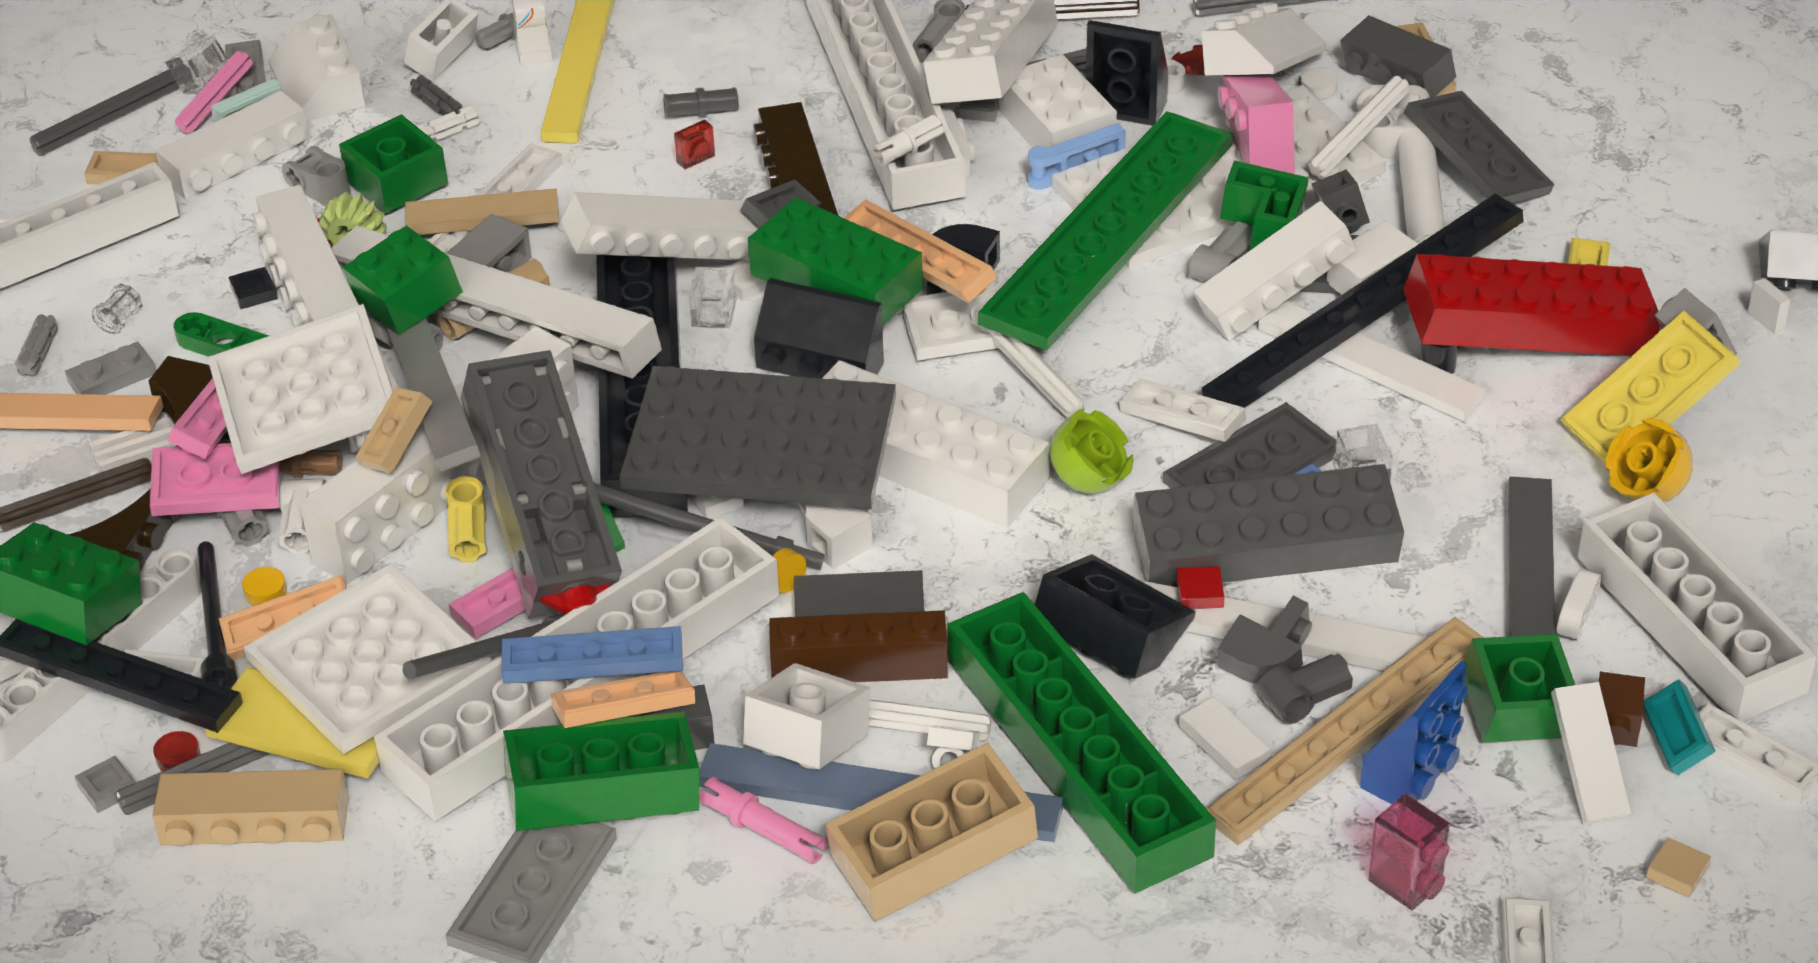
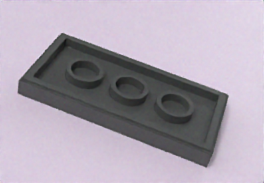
[1404,91,1555,204]
[1163,402,1342,488]

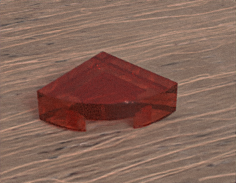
[1172,45,1205,76]

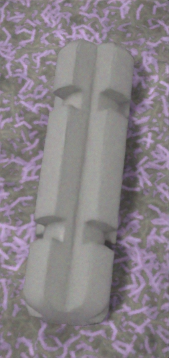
[15,314,58,376]

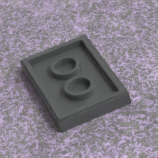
[794,570,924,617]

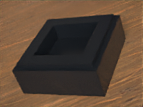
[228,267,278,310]

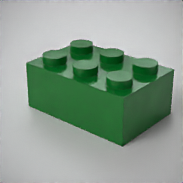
[0,522,142,645]

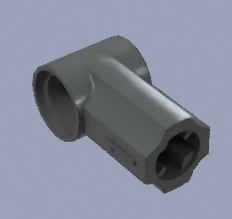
[1257,653,1353,724]

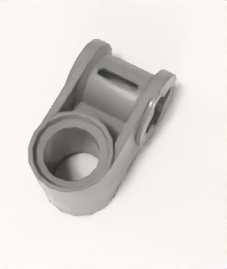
[282,146,351,206]

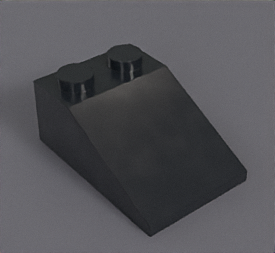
[1086,20,1168,126]

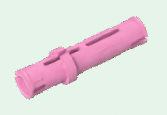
[699,777,828,864]

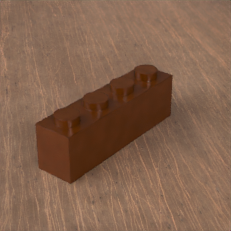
[769,610,948,682]

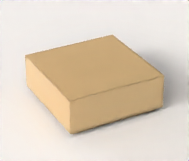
[1646,837,1711,897]

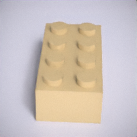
[825,742,1038,922]

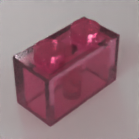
[1368,793,1450,911]

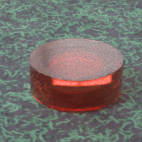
[153,731,201,771]

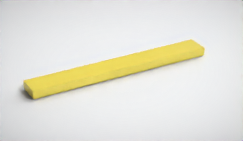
[541,0,615,143]

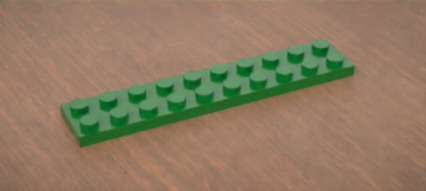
[978,111,1233,351]

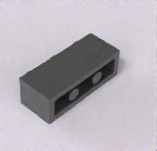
[1340,15,1456,98]

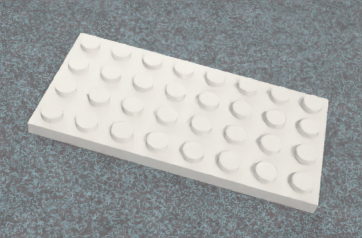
[1052,85,1386,269]

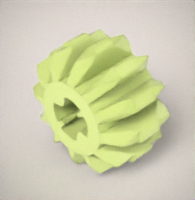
[319,192,387,248]

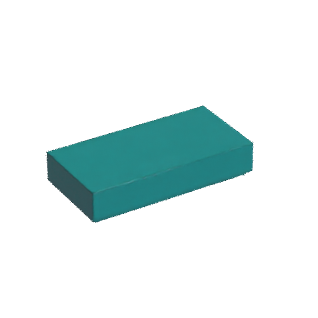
[1643,679,1716,775]

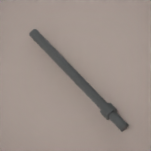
[594,483,825,570]
[402,613,564,679]

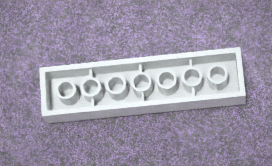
[299,326,579,585]

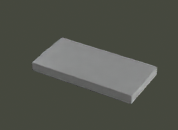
[446,822,617,963]

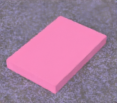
[150,443,280,516]

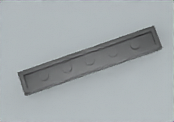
[1508,476,1555,636]

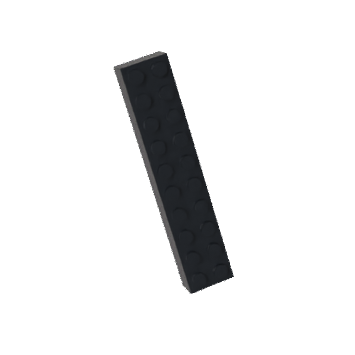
[596,255,688,517]

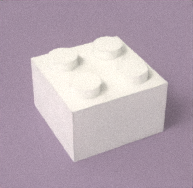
[743,663,870,770]

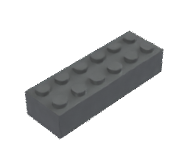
[1132,464,1404,587]

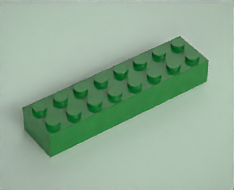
[947,591,1216,894]

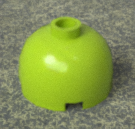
[1050,409,1134,493]

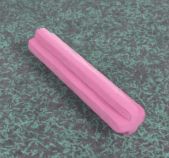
[175,51,253,134]

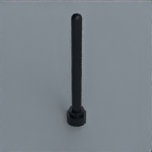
[197,541,237,689]

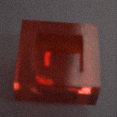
[674,119,715,170]

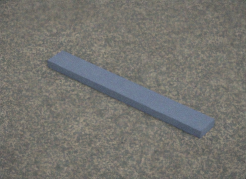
[699,743,1063,842]

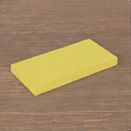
[1560,310,1741,463]
[205,667,379,779]

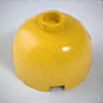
[1605,418,1693,502]

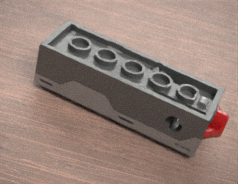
[461,350,622,618]

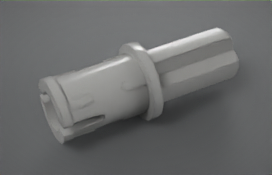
[475,13,515,49]

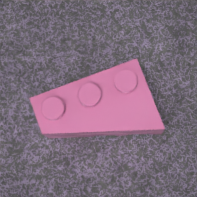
[1218,74,1295,174]

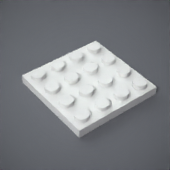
[207,304,393,474]
[244,564,492,754]

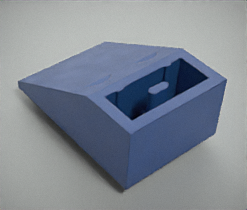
[1360,661,1468,812]

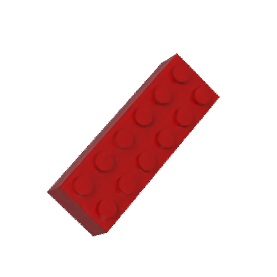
[1403,254,1661,356]

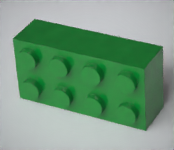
[748,197,923,326]
[503,711,699,831]

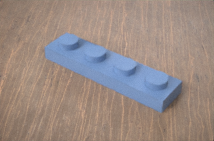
[501,626,683,684]

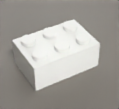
[999,54,1117,167]

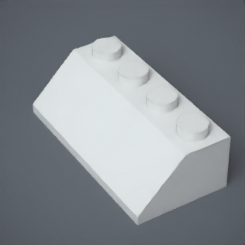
[1202,3,1327,76]

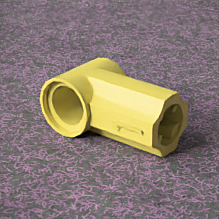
[445,476,487,562]

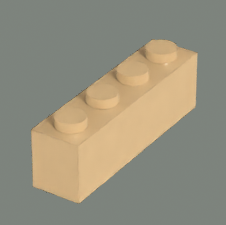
[152,769,349,846]

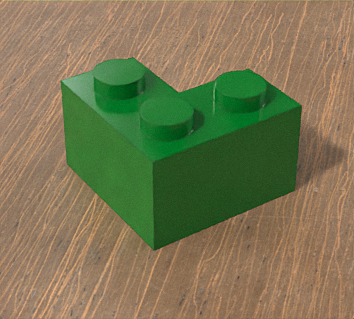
[1220,160,1309,251]

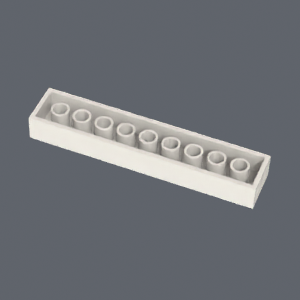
[805,0,966,210]
[253,185,399,453]
[374,517,779,822]

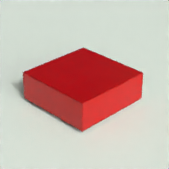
[1176,566,1224,609]

